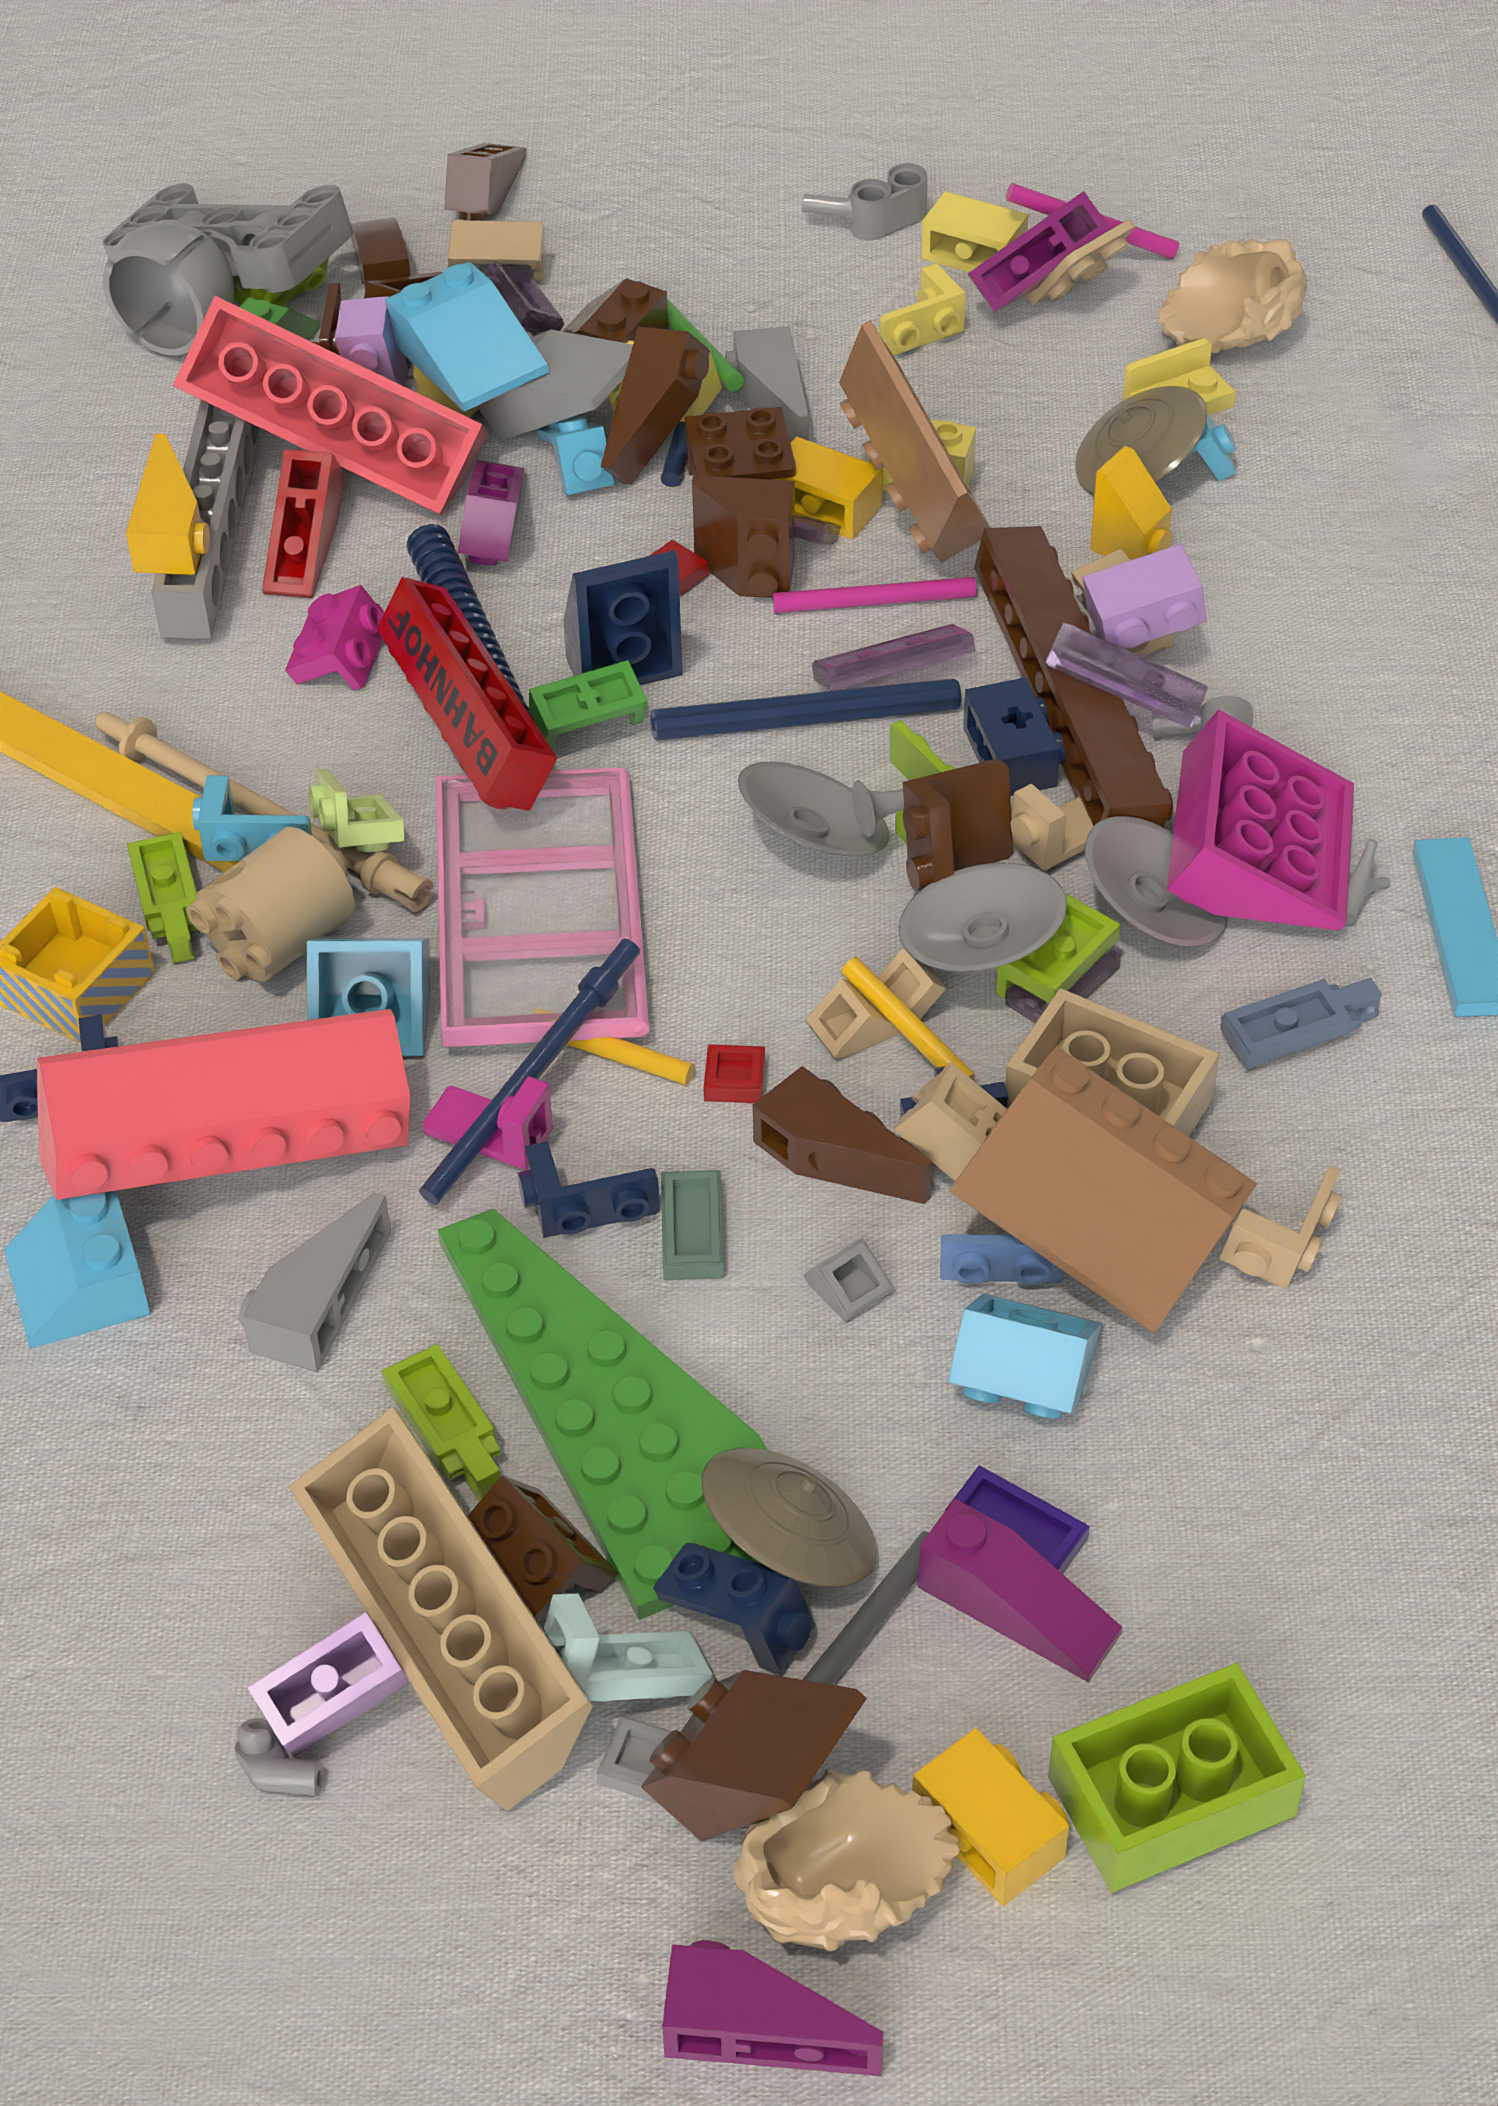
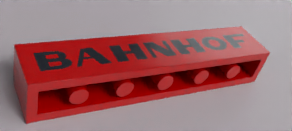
[377,577,558,811]

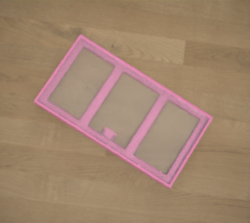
[436,768,650,1047]

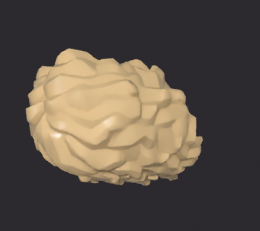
[1158,239,1308,354]
[734,1768,960,1951]

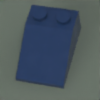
[563,550,683,685]

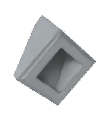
[803,1237,895,1321]

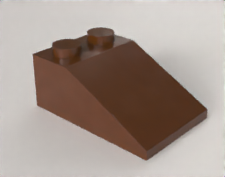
[641,1670,867,1842]

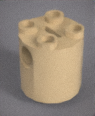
[187,826,355,982]

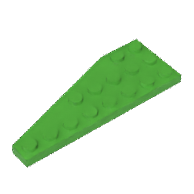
[438,1209,768,1620]

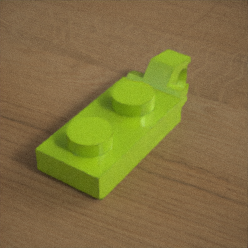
[126,832,197,963]
[381,1344,501,1502]

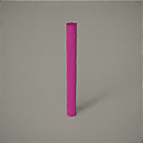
[1006,183,1179,259]
[772,577,976,613]

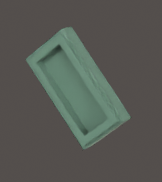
[661,1170,724,1280]

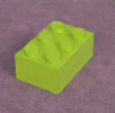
[1048,1662,1306,1893]

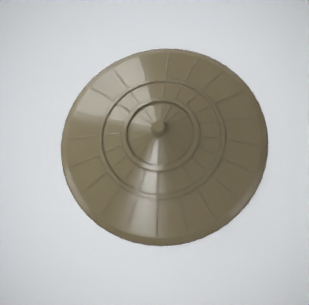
[1075,386,1207,494]
[701,1448,877,1587]

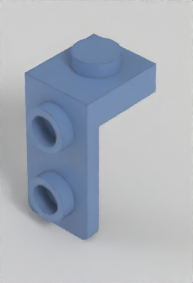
[940,1234,1063,1285]

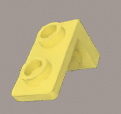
[879,263,966,356]

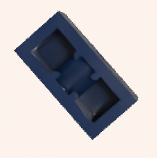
[963,677,1065,796]

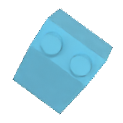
[385,261,549,412]

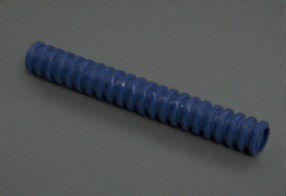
[406,524,534,721]

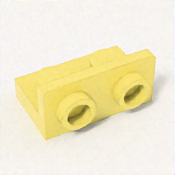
[1122,338,1236,415]

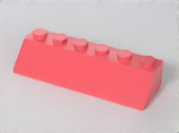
[173,296,488,515]
[37,1009,410,1200]

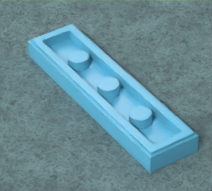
[1412,837,1498,1017]

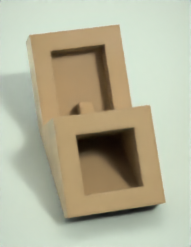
[805,947,947,1059]

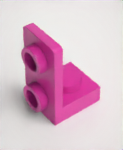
[423,1076,553,1170]

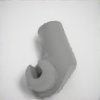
[235,1718,323,1796]

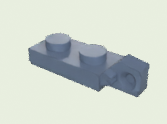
[1220,978,1382,1069]

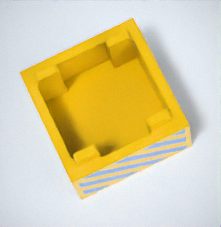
[0,886,155,1044]

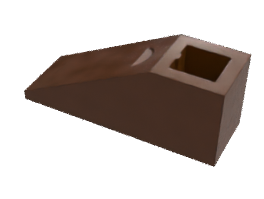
[752,1066,932,1204]

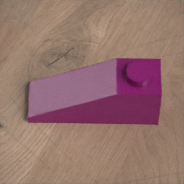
[968,191,1111,313]
[457,460,525,565]
[918,1498,1122,1683]
[662,1940,884,2076]

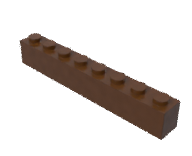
[974,526,1173,828]

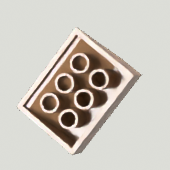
[839,319,991,563]
[949,1046,1258,1333]

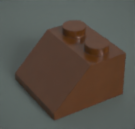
[562,278,668,343]
[692,475,795,598]

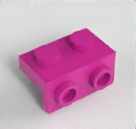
[285,585,384,690]

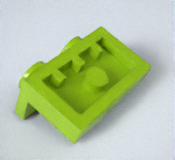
[995,893,1121,1003]

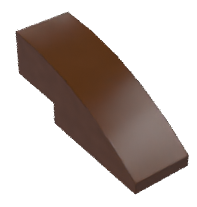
[351,217,411,289]

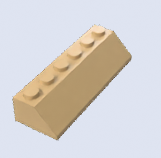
[288,1406,593,1812]

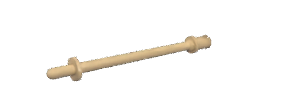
[95,712,434,912]

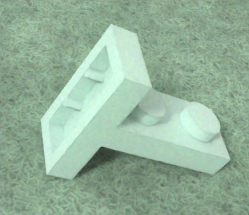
[543,1594,713,1702]

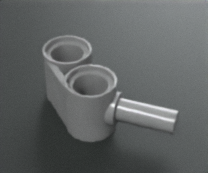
[802,163,928,241]

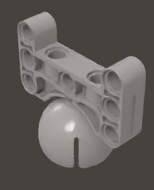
[102,183,353,356]

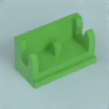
[529,660,647,749]

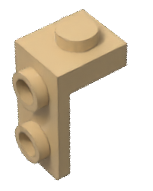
[1011,784,1093,871]
[1219,1165,1343,1289]

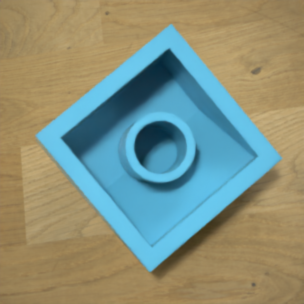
[307,938,430,1056]
[4,1191,151,1349]
[948,1293,1103,1418]

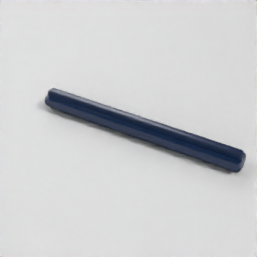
[650,678,962,741]

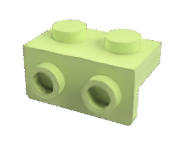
[308,769,404,852]

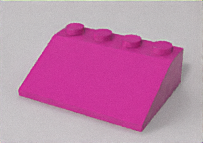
[1167,709,1354,931]

